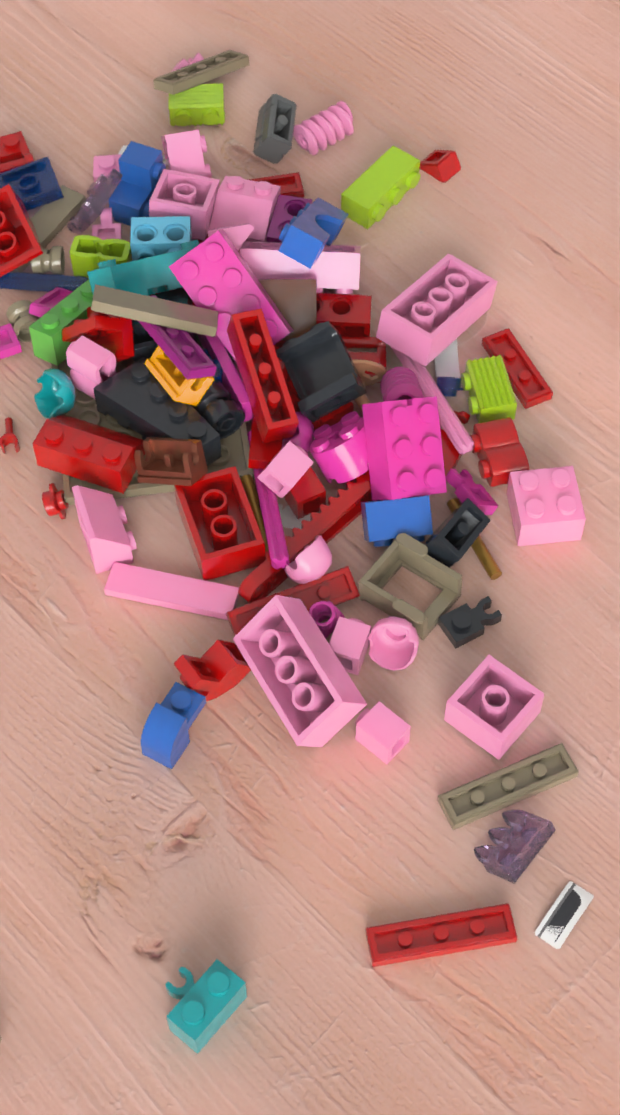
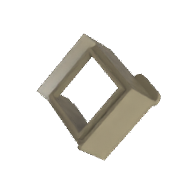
[359,533,462,641]

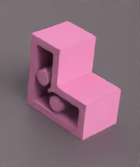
[161,130,212,178]

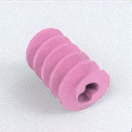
[293,101,354,155]

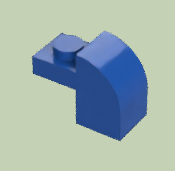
[141,682,206,769]

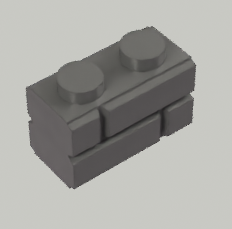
[253,94,297,164]

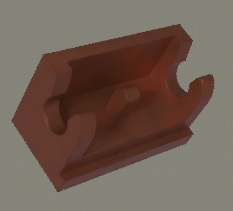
[134,437,208,486]

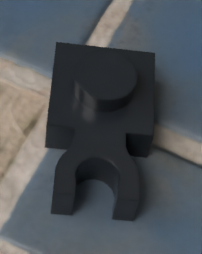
[438,596,502,649]

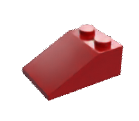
[0,184,43,277]

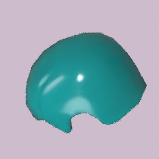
[34,368,76,419]

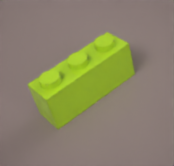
[341,145,421,229]

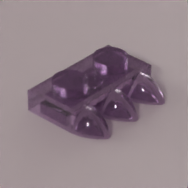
[474,810,556,884]

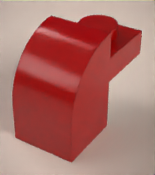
[174,639,251,701]

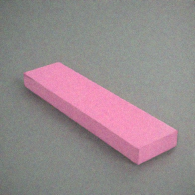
[104,562,239,620]

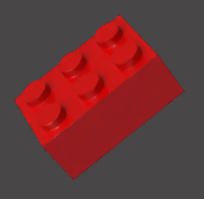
[174,466,265,581]

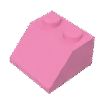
[209,176,281,242]
[72,485,137,574]

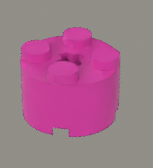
[309,411,369,484]

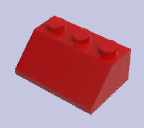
[32,414,145,494]

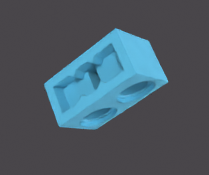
[130,216,192,261]

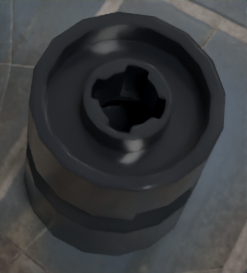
[192,380,245,439]

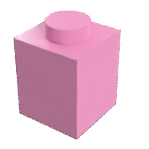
[257,441,314,499]
[329,616,371,675]
[355,701,411,765]

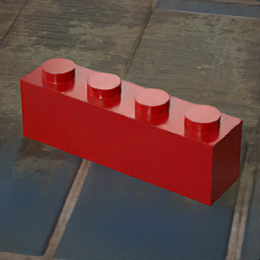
[227,308,299,444]

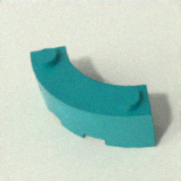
[87,240,199,296]

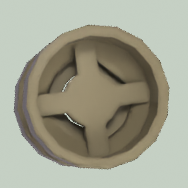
[31,246,65,275]
[6,300,40,342]

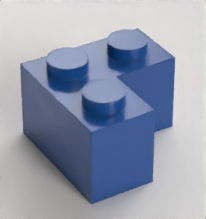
[108,141,166,226]

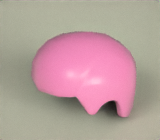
[285,535,332,584]
[368,616,419,671]

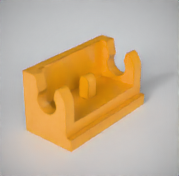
[144,345,214,406]

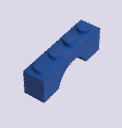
[278,197,349,269]

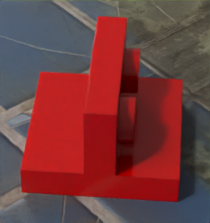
[62,306,134,363]

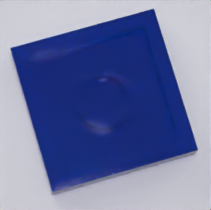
[0,157,64,211]

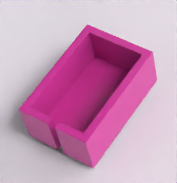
[362,396,447,501]

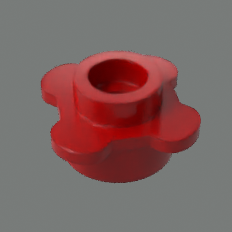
[42,483,69,520]

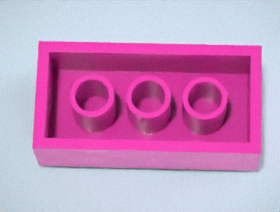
[169,230,294,363]

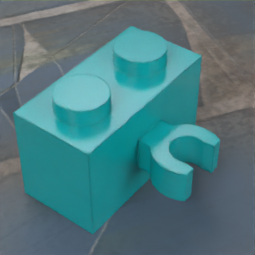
[165,959,247,1054]

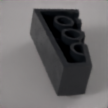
[93,357,222,466]

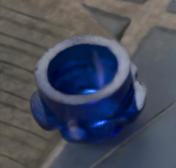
[436,376,463,397]

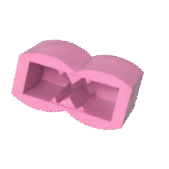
[66,335,117,399]

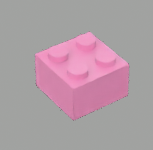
[149,169,220,240]
[506,466,586,546]
[444,655,544,760]

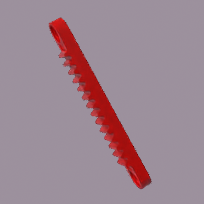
[238,470,375,603]

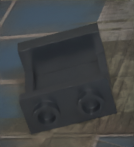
[276,321,367,422]

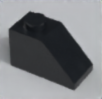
[424,498,491,568]

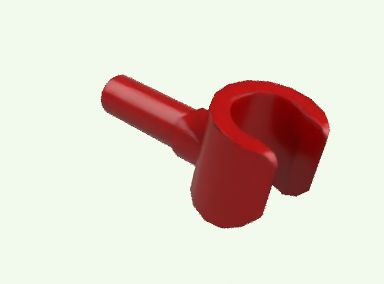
[0,417,20,454]

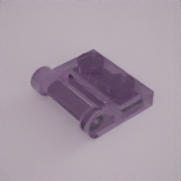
[67,168,123,235]

